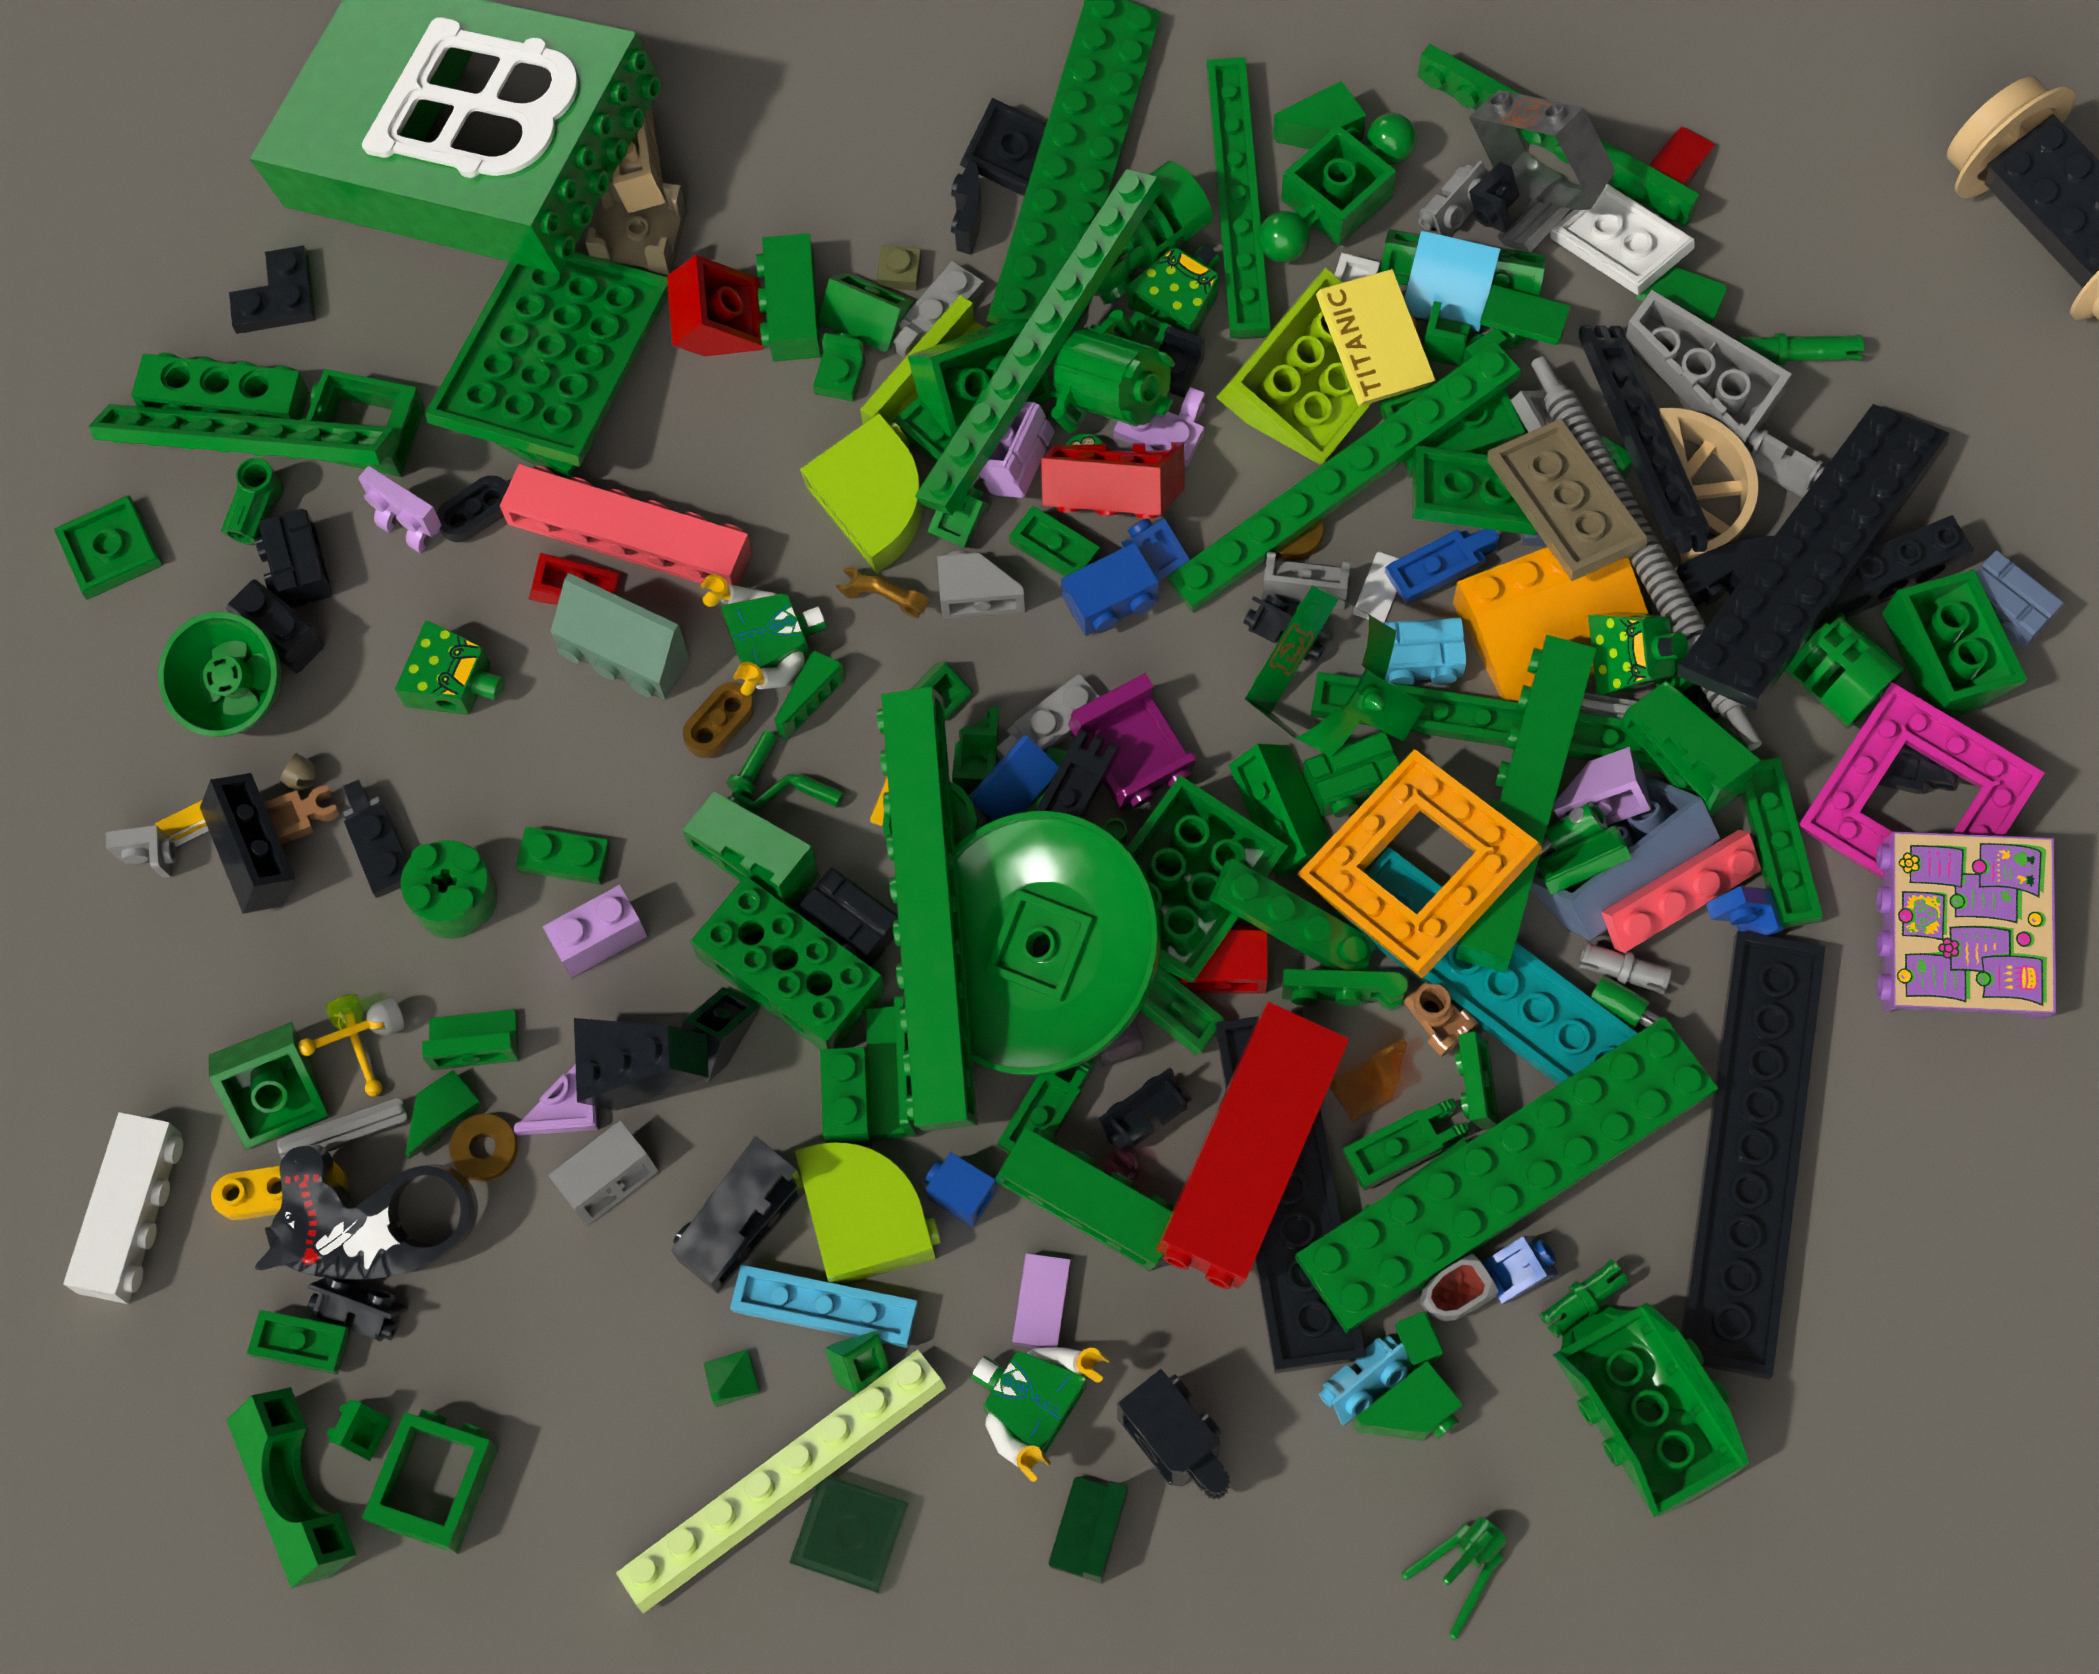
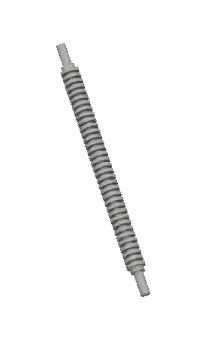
[1531,356,1762,751]

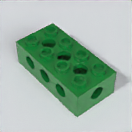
[690,875,885,1049]

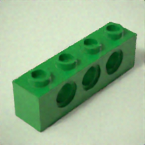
[131,353,309,420]

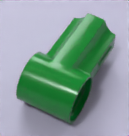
[221,457,284,545]

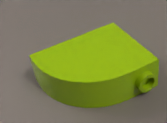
[800,413,923,574]
[795,1142,941,1285]

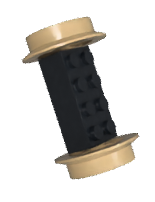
[1947,76,2099,320]

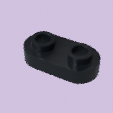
[436,475,509,542]

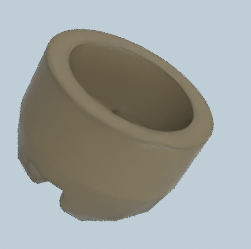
[280,753,317,791]

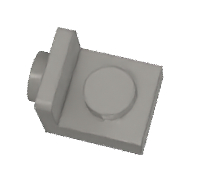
[105,825,177,878]

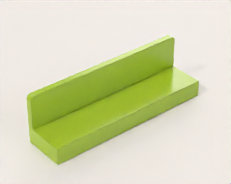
[860,295,985,447]

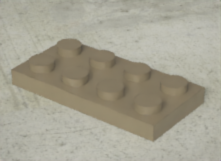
[1487,418,1647,581]

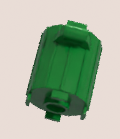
[1049,309,1175,433]

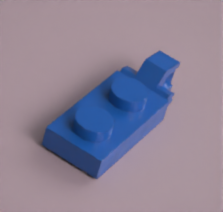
[1385,529,1500,605]

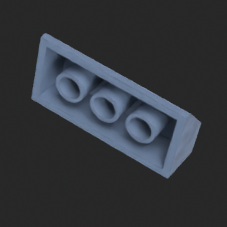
[1530,777,1720,941]

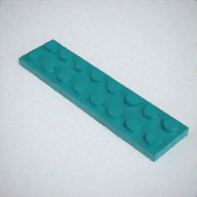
[1334,847,1638,1085]

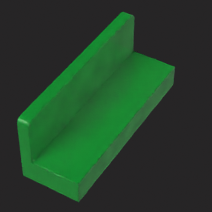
[1228,743,1330,877]
[866,996,917,1140]

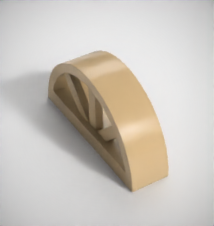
[1659,408,1758,565]

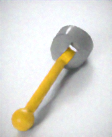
[298,997,404,1056]

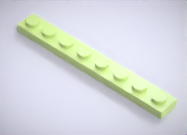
[616,1349,946,1614]

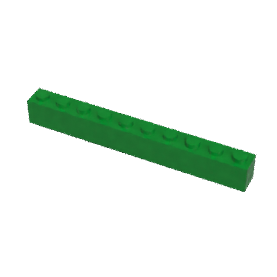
[877,686,978,1132]

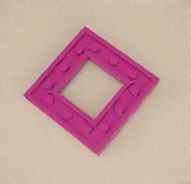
[1799,682,2045,880]

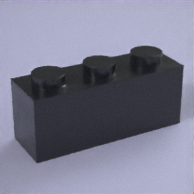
[200,773,295,914]

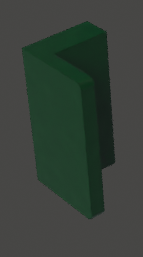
[1049,1477,1128,1584]

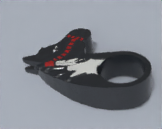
[255,1145,478,1279]

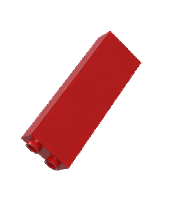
[1155,1001,1349,1289]

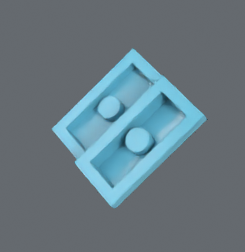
[1404,231,1500,333]

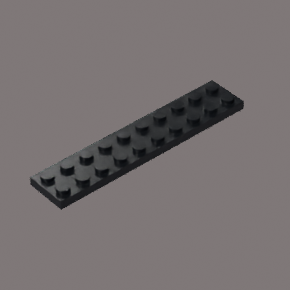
[1677,404,1949,710]
[1681,931,1825,1379]

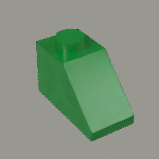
[1273,81,1366,149]
[1352,1361,1463,1441]

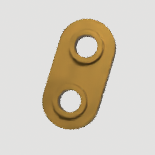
[683,682,754,758]

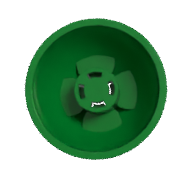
[158,611,282,737]

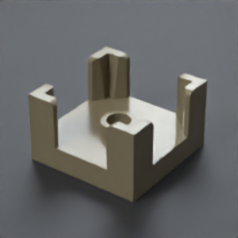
[586,179,687,277]

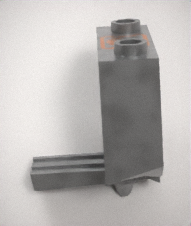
[1469,90,1615,253]

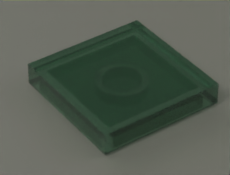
[789,1476,909,1594]

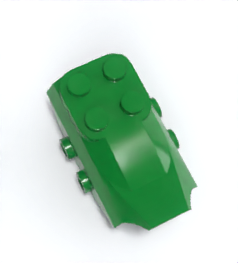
[1552,1303,1750,1517]

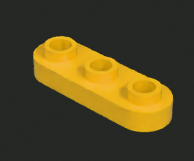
[211,1162,348,1220]

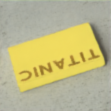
[1316,269,1435,407]

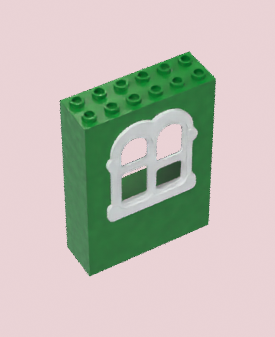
[250,0,663,274]

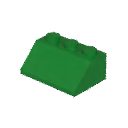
[908,319,1053,437]
[1882,569,2027,717]

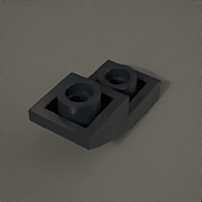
[951,160,982,255]

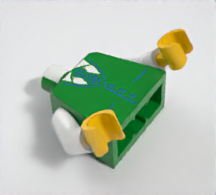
[700,574,826,696]
[971,1347,1110,1482]

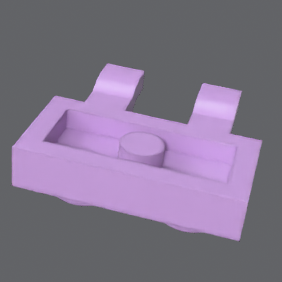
[1113,387,1205,467]
[358,466,442,554]

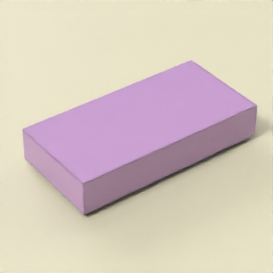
[1012,1253,1071,1348]

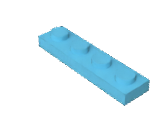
[730,1265,918,1348]

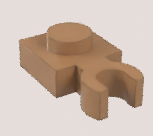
[264,785,340,845]

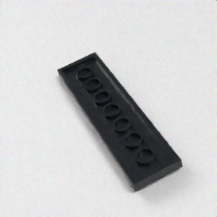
[1215,1010,1366,1374]

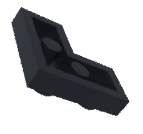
[229,245,315,334]

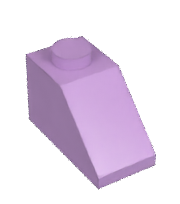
[1553,747,1651,825]

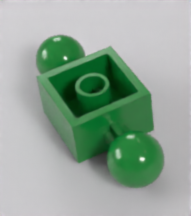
[1258,113,1417,263]

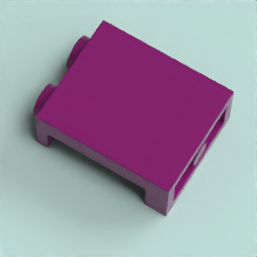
[1068,673,1197,810]

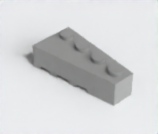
[1626,290,1792,447]

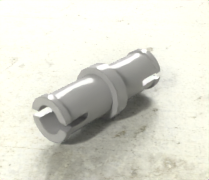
[1578,941,1672,995]

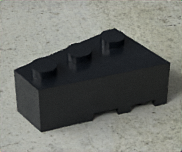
[574,1018,709,1111]
[671,1136,805,1294]

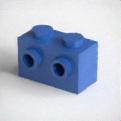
[1061,542,1159,636]

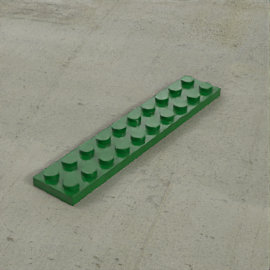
[986,0,1161,324]
[1295,1017,1718,1334]

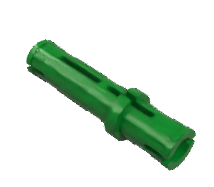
[1737,333,1864,365]

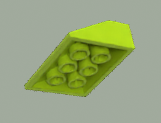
[1216,267,1372,465]

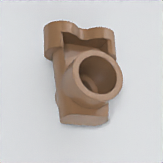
[1404,981,1480,1057]

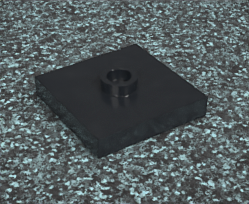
[960,98,1046,196]

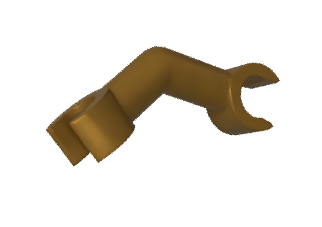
[835,567,930,618]

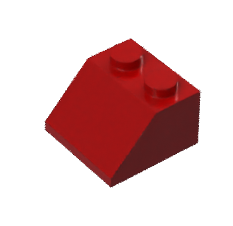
[667,254,765,357]

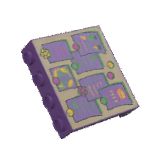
[1876,832,2056,1019]

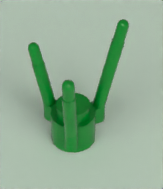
[1401,1517,1507,1640]

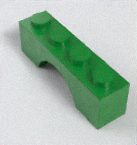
[226,1387,357,1588]

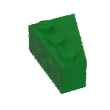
[1620,681,1760,817]
[682,792,820,910]

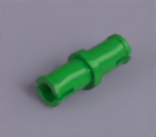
[1539,1259,1629,1338]

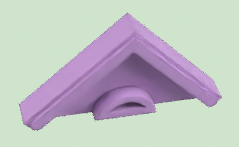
[514,1064,598,1136]

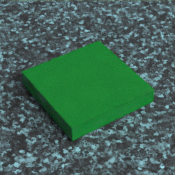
[54,495,163,600]

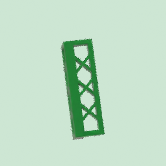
[1380,229,1546,297]

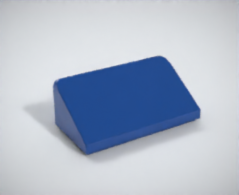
[969,734,1059,822]

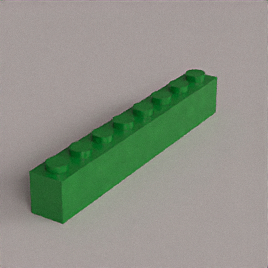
[1455,635,1597,973]

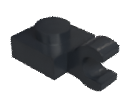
[1878,744,1958,794]

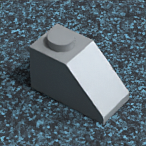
[937,550,1025,619]

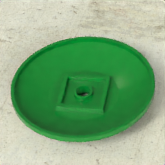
[955,811,1161,1076]

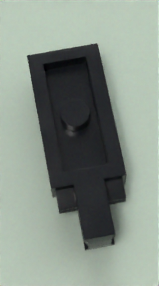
[342,779,408,898]

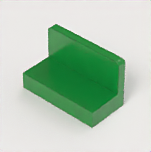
[818,271,915,352]
[1480,284,1571,345]
[422,1009,519,1070]

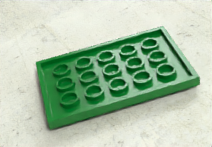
[425,252,668,467]

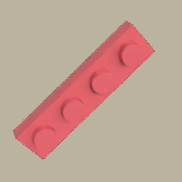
[1601,830,1761,953]

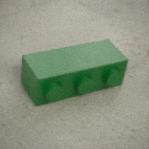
[756,233,821,362]

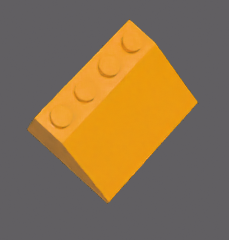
[1453,547,1648,703]

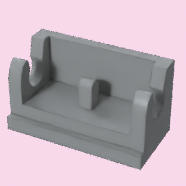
[1262,552,1351,609]
[548,1121,659,1226]

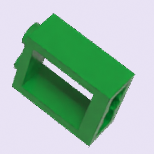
[301,369,425,477]
[362,1409,499,1554]

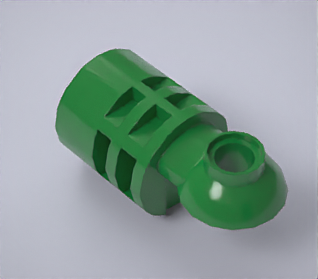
[1094,161,1213,305]
[1784,612,1905,729]

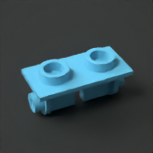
[1318,1335,1412,1426]

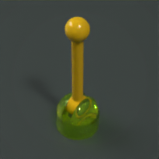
[324,994,383,1097]

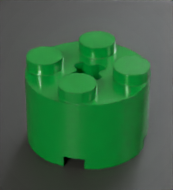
[401,840,497,939]

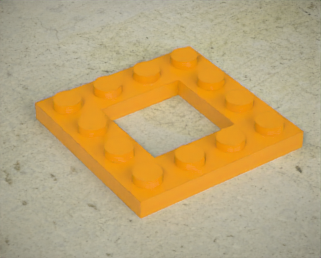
[1297,749,1543,979]

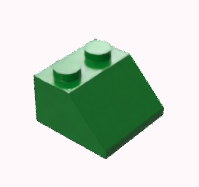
[209,1022,329,1150]

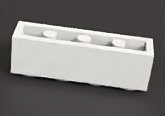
[63,1112,183,1304]

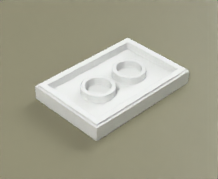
[1550,184,1695,296]

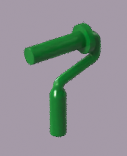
[726,731,844,811]

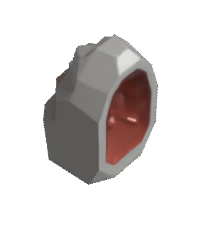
[1419,1254,1499,1321]

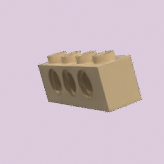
[612,106,666,213]

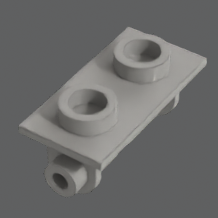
[1418,161,1487,237]
[1746,429,1825,498]

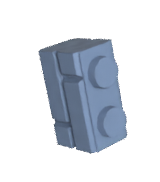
[1976,550,2064,650]

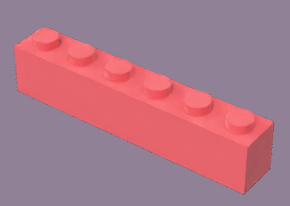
[500,464,752,586]

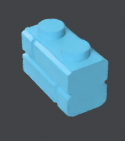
[1383,618,1466,686]

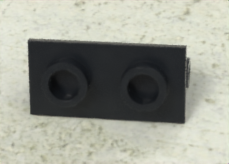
[1243,594,1333,662]
[1098,1068,1192,1152]
[307,1278,408,1342]

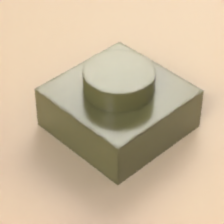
[876,245,922,291]

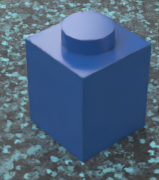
[925,1152,998,1227]

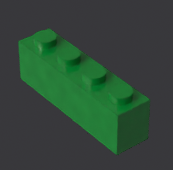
[995,1127,1174,1271]

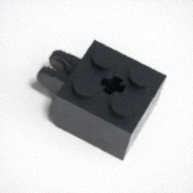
[1117,1369,1230,1500]

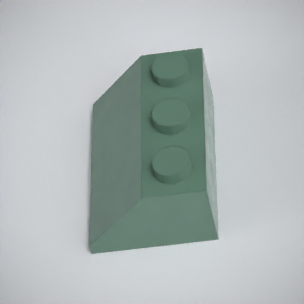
[551,573,690,700]

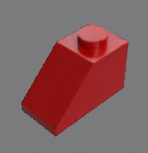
[1179,925,1267,994]

